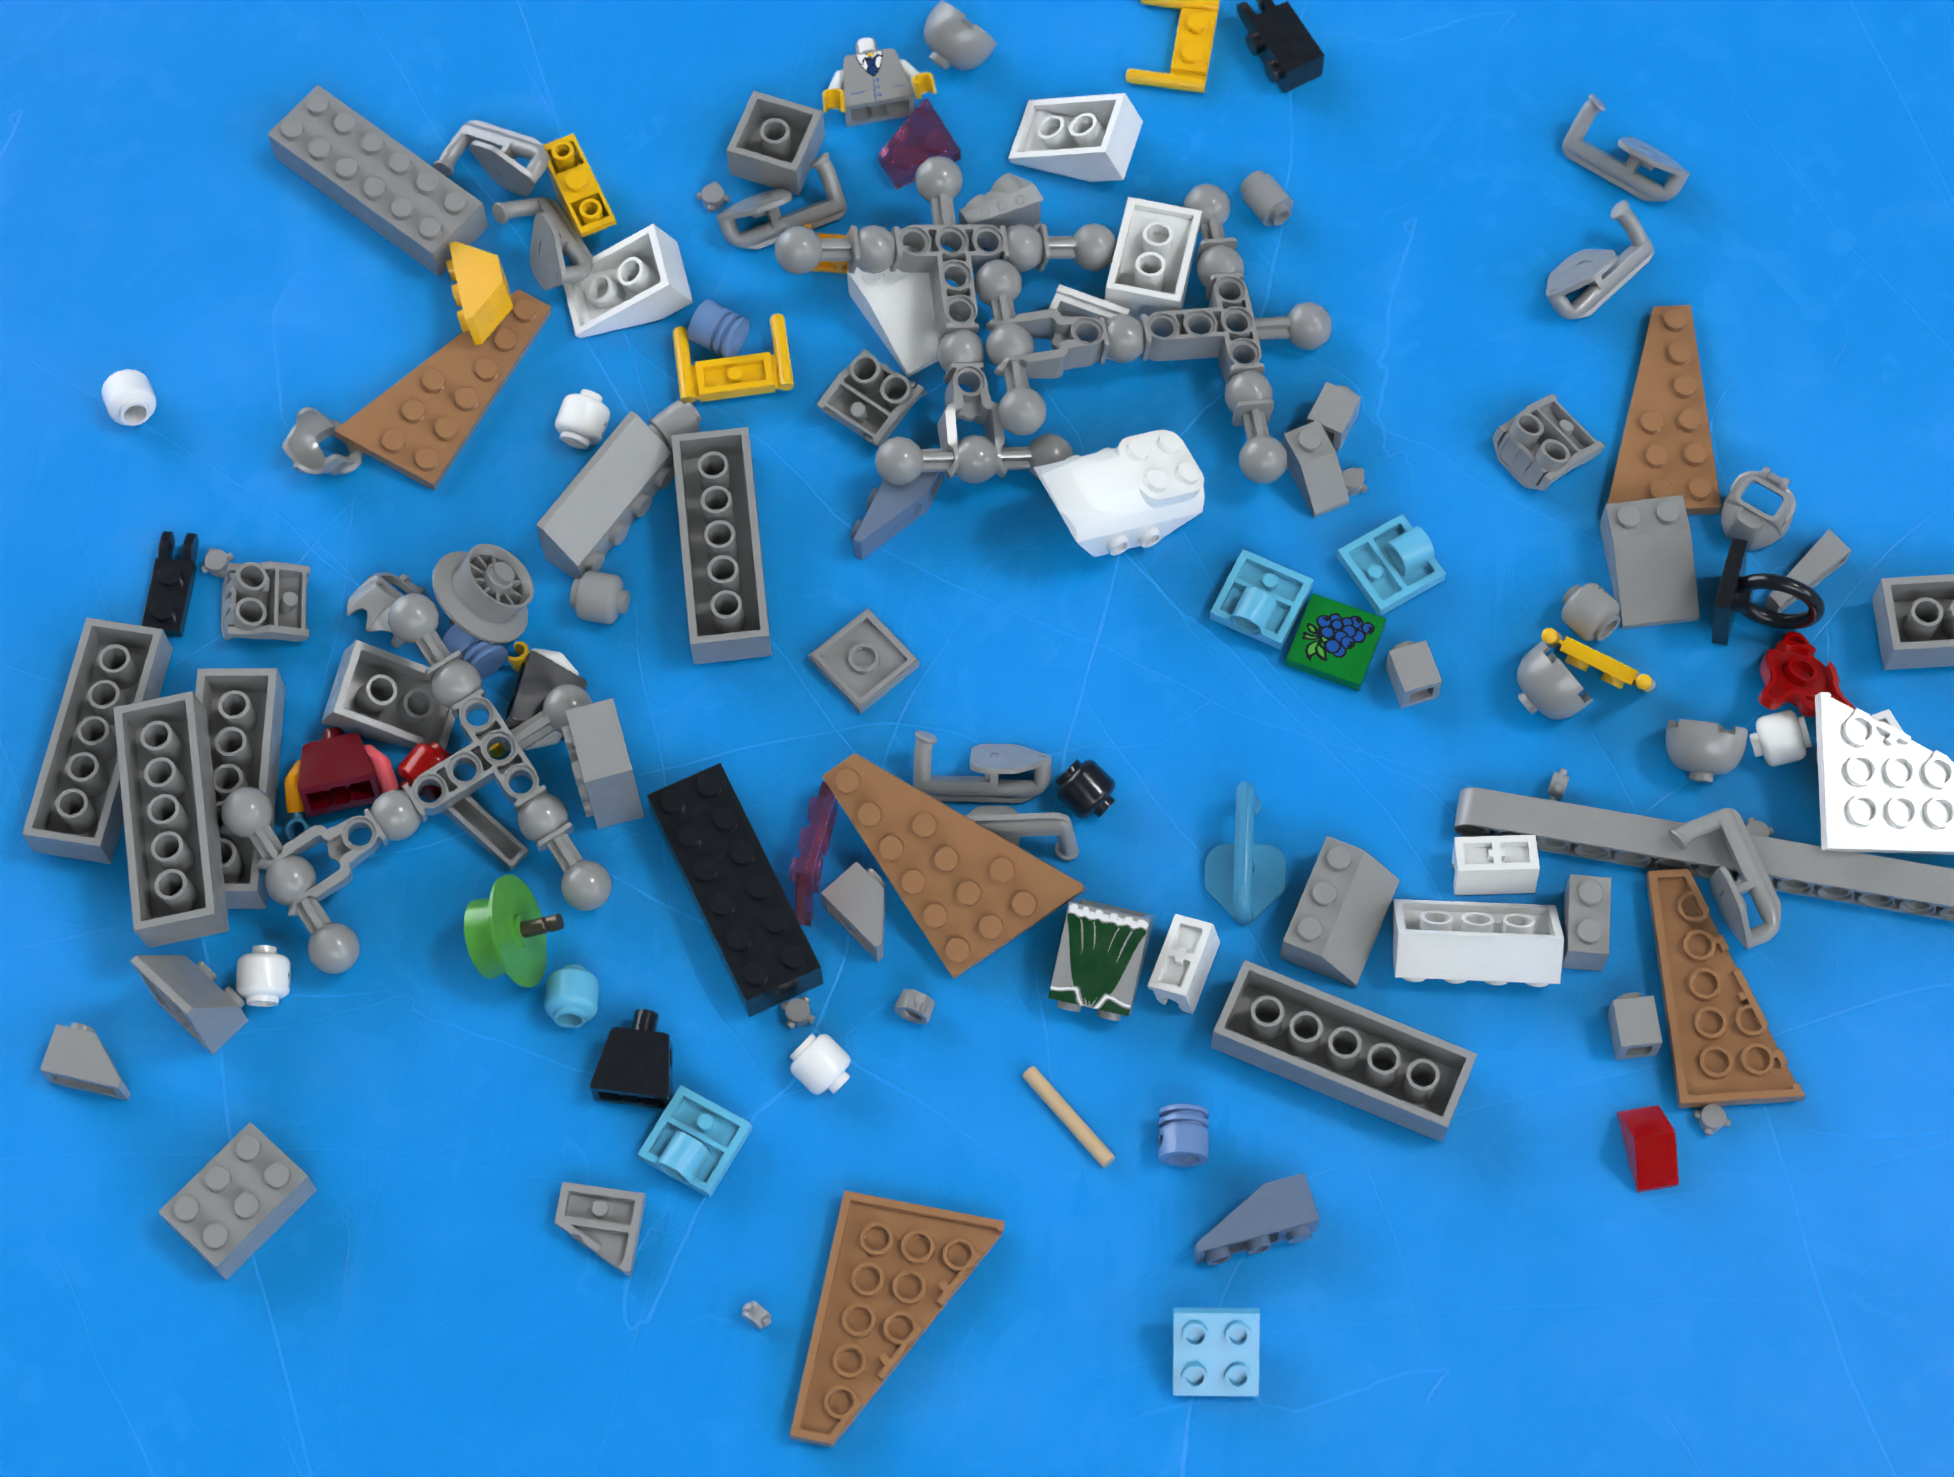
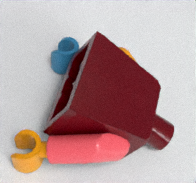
[284,727,400,840]

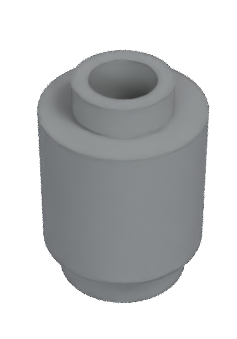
[1240,170,1293,226]
[648,400,702,452]

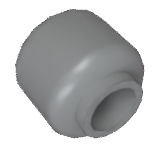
[570,570,630,625]
[1561,583,1621,641]

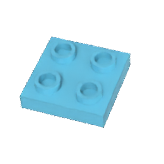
[1336,514,1446,616]
[1209,549,1314,650]
[637,1085,753,1198]
[1173,1308,1260,1396]

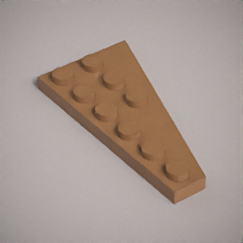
[334,289,551,491]
[1607,305,1721,516]
[1646,869,1805,1109]

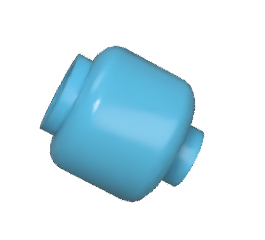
[544,964,600,1028]

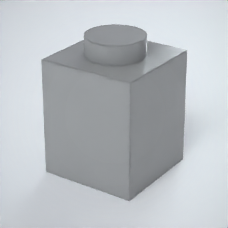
[1306,382,1361,451]
[1385,640,1442,708]
[1607,992,1663,1060]

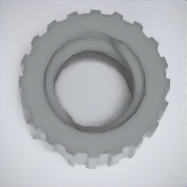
[894,989,935,1024]

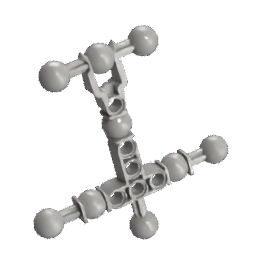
[775,156,1117,486]
[974,183,1332,484]
[221,593,612,974]

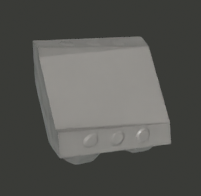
[959,173,1044,249]

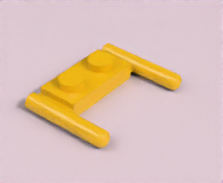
[1125,0,1220,93]
[672,313,794,404]
[1541,628,1656,693]

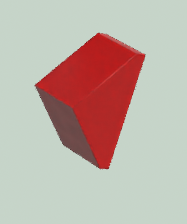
[1617,1105,1679,1193]

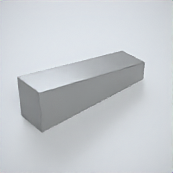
[1765,529,1851,613]
[443,795,529,871]

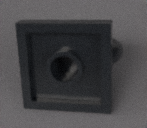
[1712,538,1825,646]

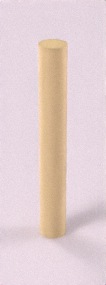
[1022,1066,1115,1168]

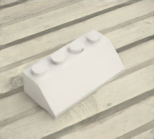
[1393,899,1564,987]

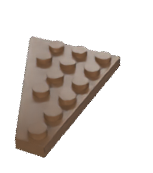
[822,753,1086,978]
[790,1190,1005,1448]

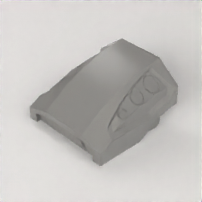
[816,349,927,447]
[1492,393,1605,491]
[221,561,310,642]

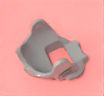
[282,407,363,475]
[1721,466,1796,552]
[346,572,427,648]

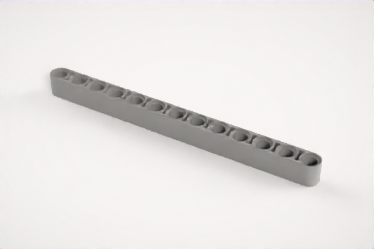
[1454,787,1954,921]

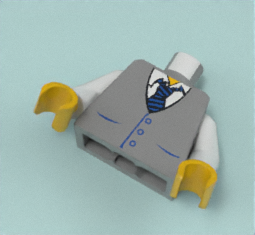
[822,38,937,127]

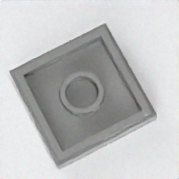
[808,608,920,714]

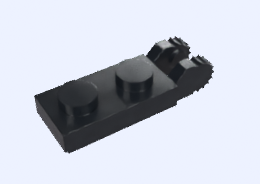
[141,531,199,637]

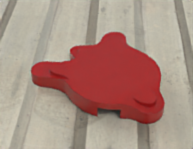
[1758,631,1855,717]

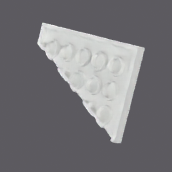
[1815,692,1954,855]

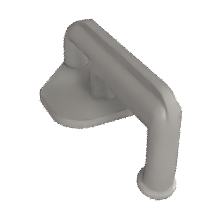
[1562,94,1690,202]
[433,120,549,197]
[716,153,847,249]
[492,197,593,290]
[1546,201,1654,320]
[913,730,1052,803]
[965,805,1079,861]
[1669,808,1781,949]

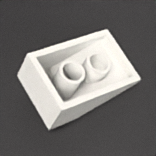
[1008,93,1143,182]
[1105,197,1202,320]
[563,224,693,338]
[847,245,963,377]

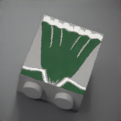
[1048,898,1155,1021]

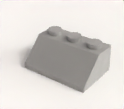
[1280,836,1400,988]

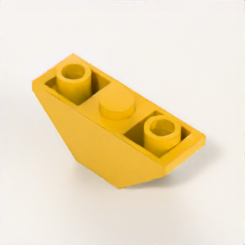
[543,133,617,238]
[446,241,513,346]

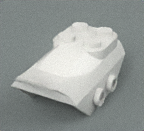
[1033,430,1205,557]

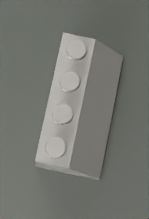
[536,411,675,579]

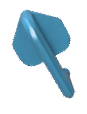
[1205,781,1286,925]

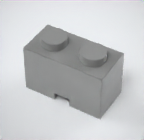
[1562,874,1611,971]

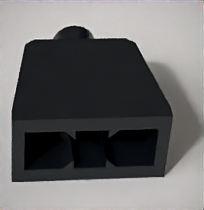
[590,1009,673,1109]

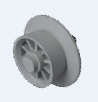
[432,544,534,644]

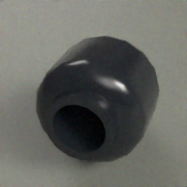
[1056,759,1115,819]

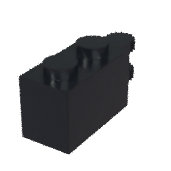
[1236,0,1324,93]

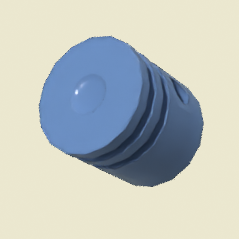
[687,299,750,358]
[443,624,508,679]
[1158,1104,1209,1167]

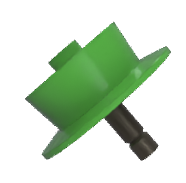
[464,875,564,988]

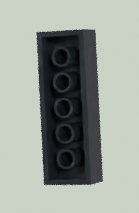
[647,763,824,1017]

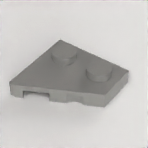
[555,1182,646,1276]

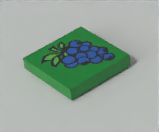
[1285,593,1386,691]

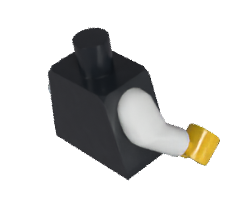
[488,641,587,758]

